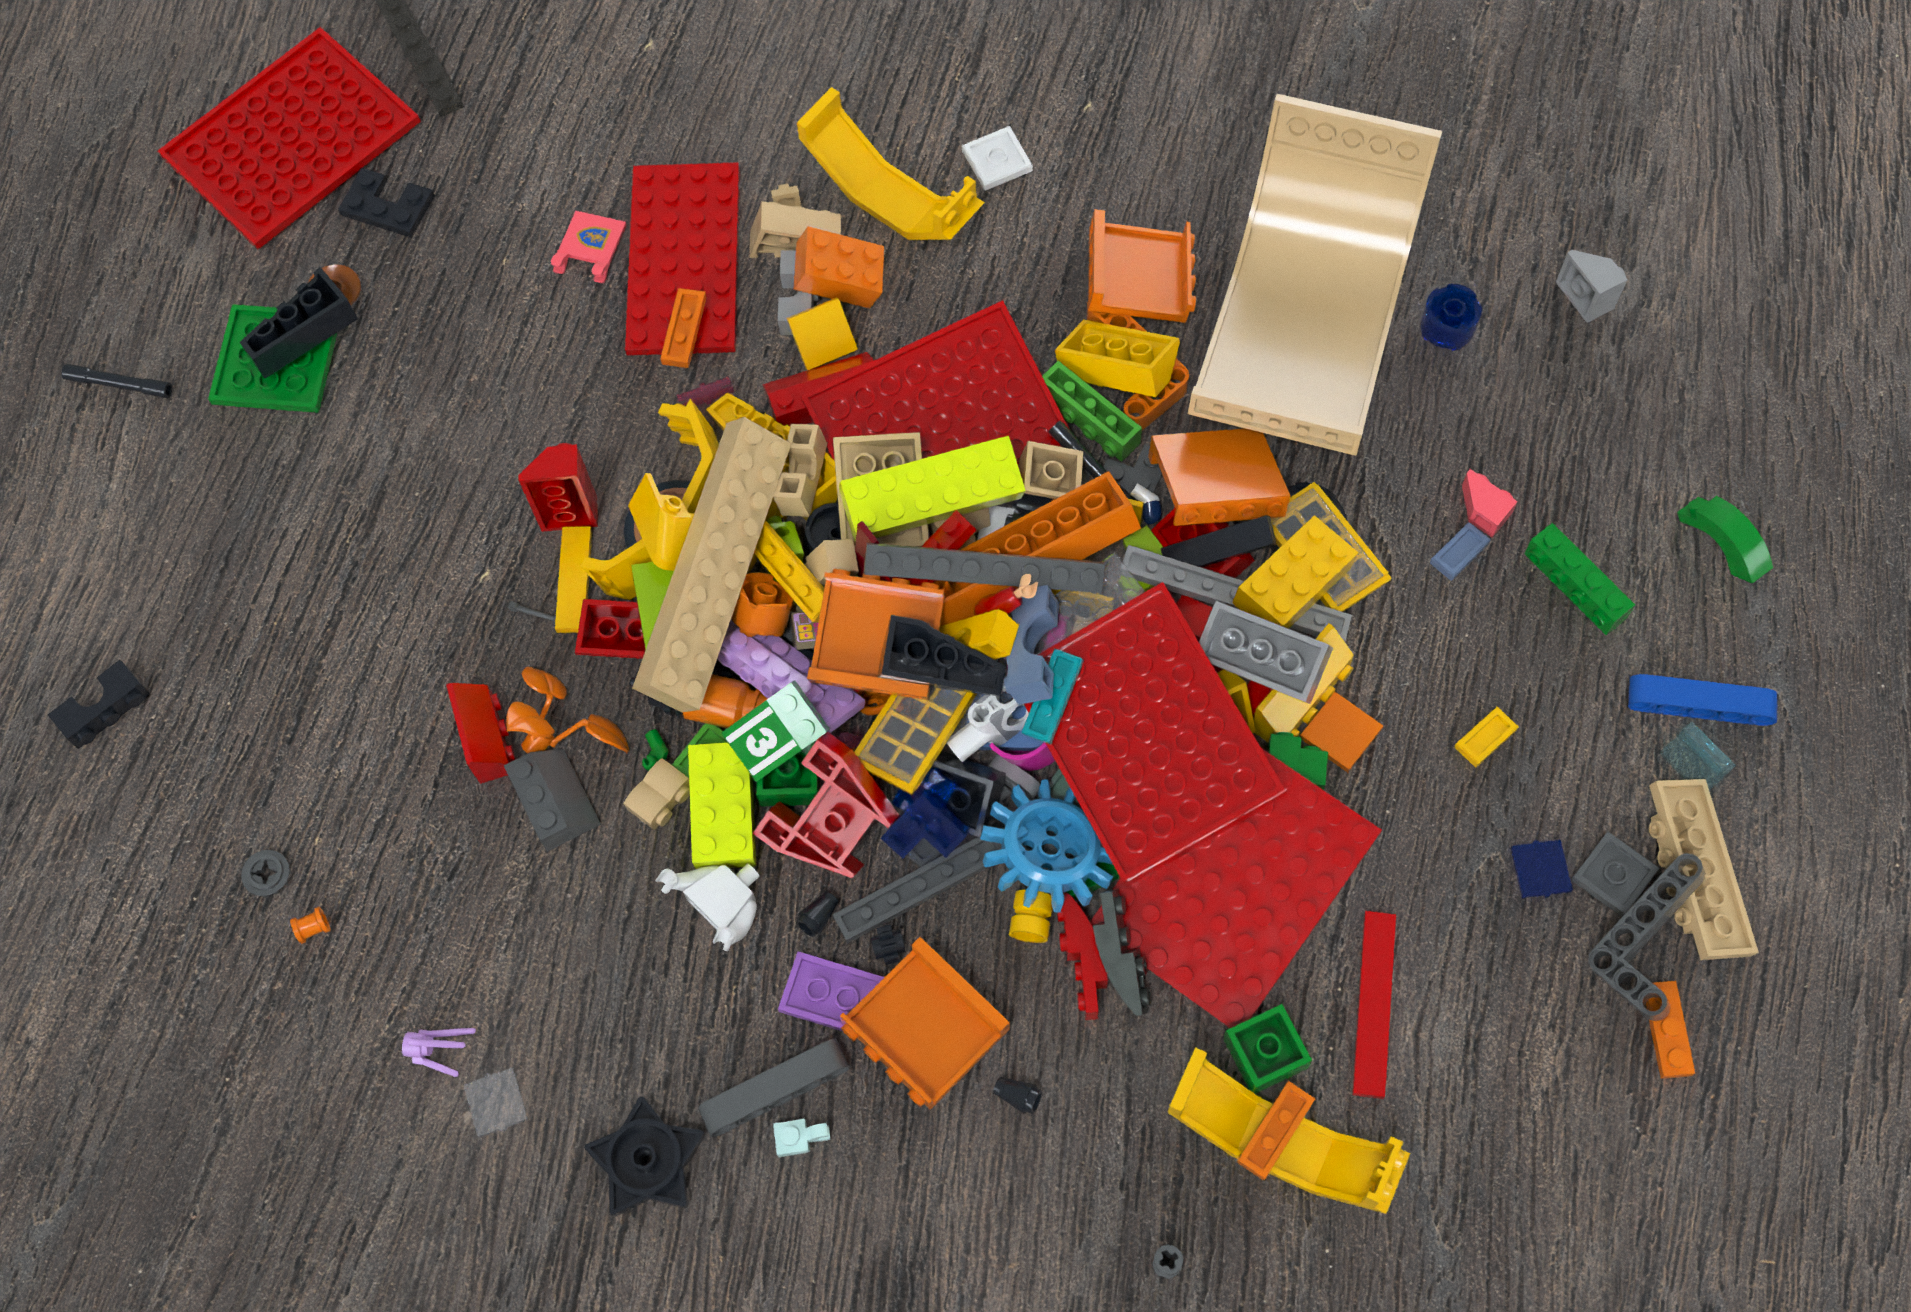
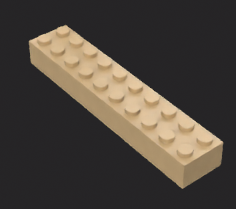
[632,417,791,712]

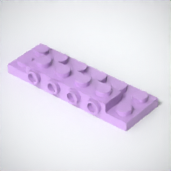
[717,619,865,733]

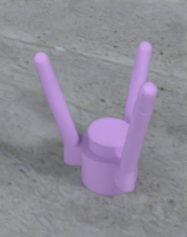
[402,1028,476,1077]

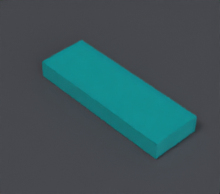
[1021,648,1084,745]

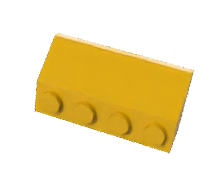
[1055,320,1180,397]
[1254,623,1354,743]

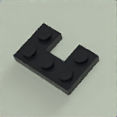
[338,167,435,238]

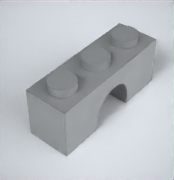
[778,250,819,335]

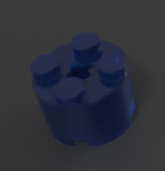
[1421,284,1482,351]

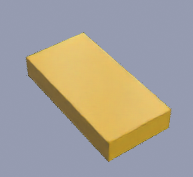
[1454,707,1519,768]

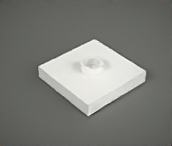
[962,126,1033,191]

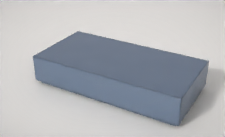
[1430,522,1491,581]

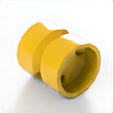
[1009,890,1053,943]

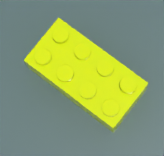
[688,742,756,869]

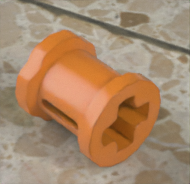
[290,907,331,944]

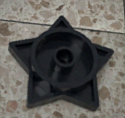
[584,1096,705,1217]

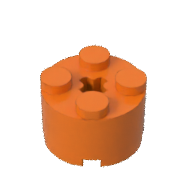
[731,572,794,637]

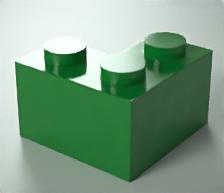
[1266,732,1328,790]

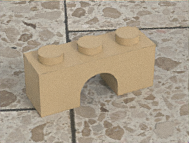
[773,424,827,517]

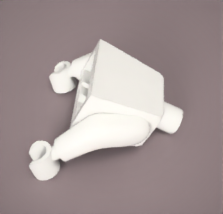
[655,863,760,951]

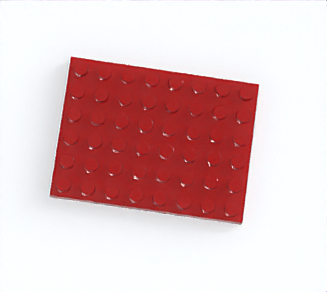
[157,27,421,250]
[801,300,1070,467]
[1006,582,1286,883]
[1090,748,1382,1028]

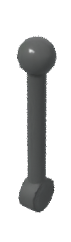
[507,601,556,624]

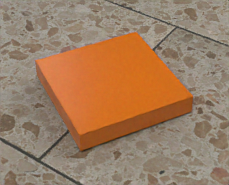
[1300,692,1383,773]

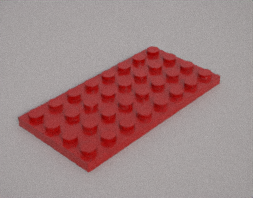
[625,162,740,355]

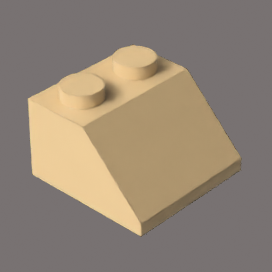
[1019,441,1083,499]

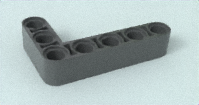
[1588,853,1705,1021]

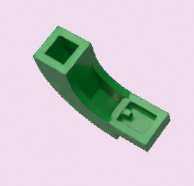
[1677,496,1773,583]

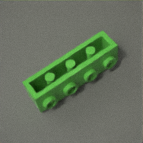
[1042,361,1142,462]

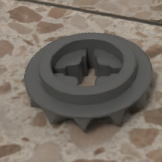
[241,850,291,898]

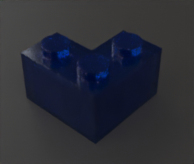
[881,788,970,859]

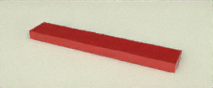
[1352,911,1396,1099]

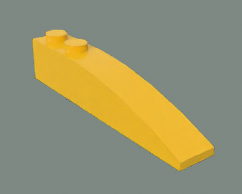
[706,392,838,521]

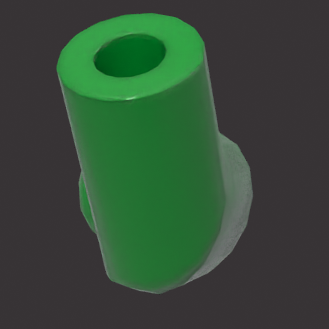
[642,729,669,771]

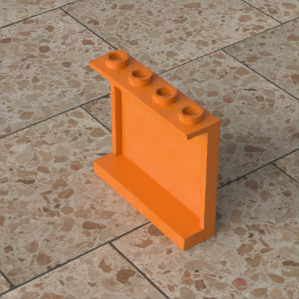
[1088,209,1196,323]
[1148,428,1290,526]
[807,569,945,701]
[840,937,1010,1110]

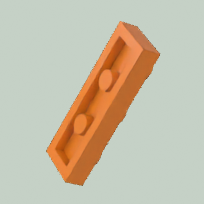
[660,288,707,368]
[1646,981,1695,1079]
[1236,1081,1315,1180]

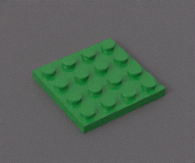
[208,304,338,413]

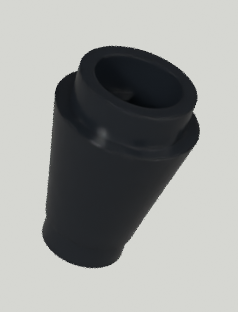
[796,891,839,937]
[993,1076,1042,1114]

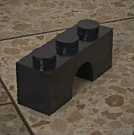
[48,660,150,749]

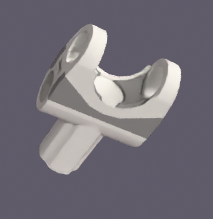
[947,684,1029,762]

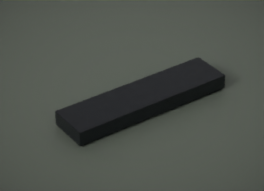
[1161,515,1277,567]

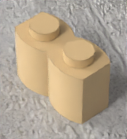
[623,758,690,830]

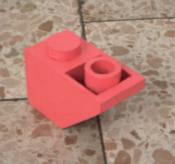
[1462,469,1518,538]

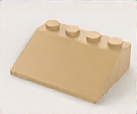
[833,432,929,548]

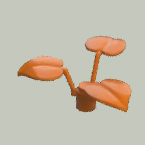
[506,666,629,754]

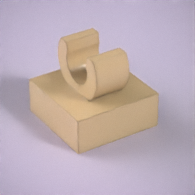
[771,183,801,207]

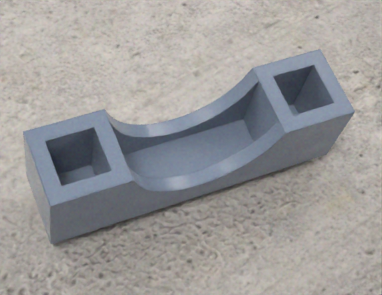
[1004,585,1059,705]

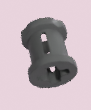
[1152,1245,1183,1279]

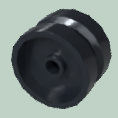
[804,502,841,557]

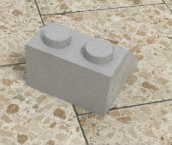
[1556,250,1628,323]

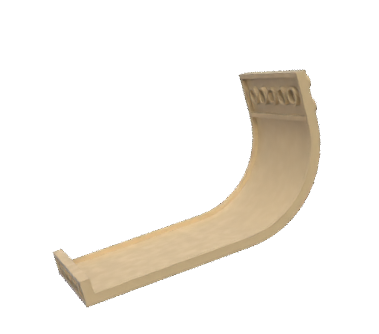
[1188,94,1442,456]

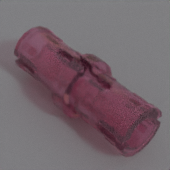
[676,376,735,406]

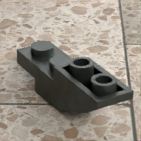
[1093,889,1152,1016]

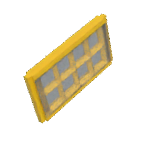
[1271,482,1391,612]
[854,687,977,795]

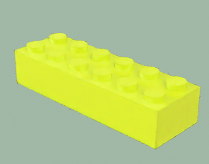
[839,436,1026,543]

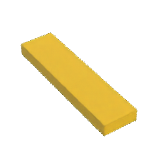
[754,520,824,622]
[555,526,592,633]

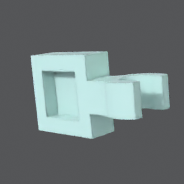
[773,1119,831,1157]

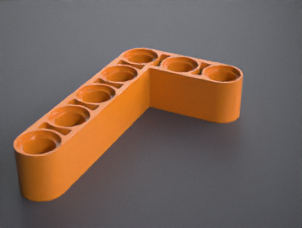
[1087,303,1189,430]

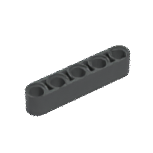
[698,1039,850,1137]

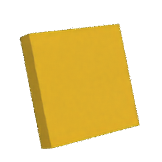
[786,297,858,370]

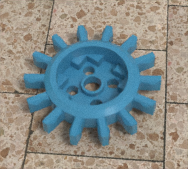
[980,780,1113,913]

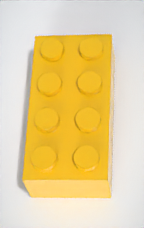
[1232,515,1359,629]

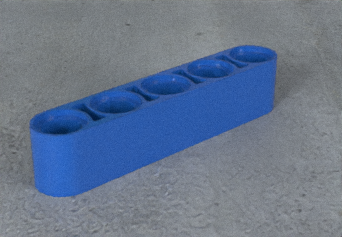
[1628,674,1777,726]

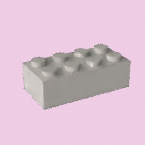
[1199,601,1333,704]

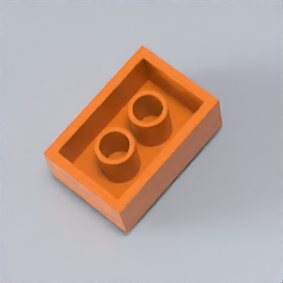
[794,226,884,308]

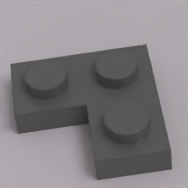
[1103,445,1163,501]

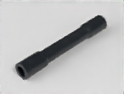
[62,364,172,399]
[1048,420,1135,500]

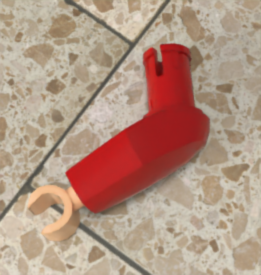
[974,574,1038,616]

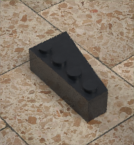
[239,267,358,379]

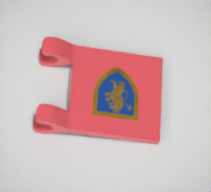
[551,211,626,283]

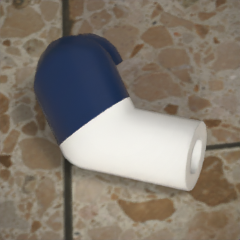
[1130,483,1162,524]

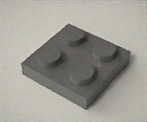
[1571,832,1659,917]

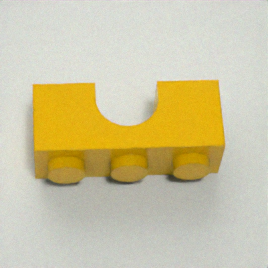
[939,609,1019,660]

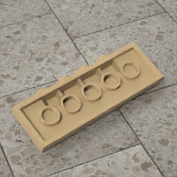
[1649,779,1759,960]

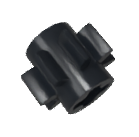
[870,925,906,965]

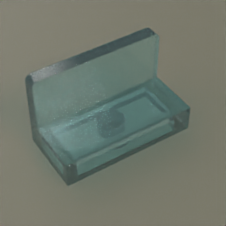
[1660,722,1736,790]

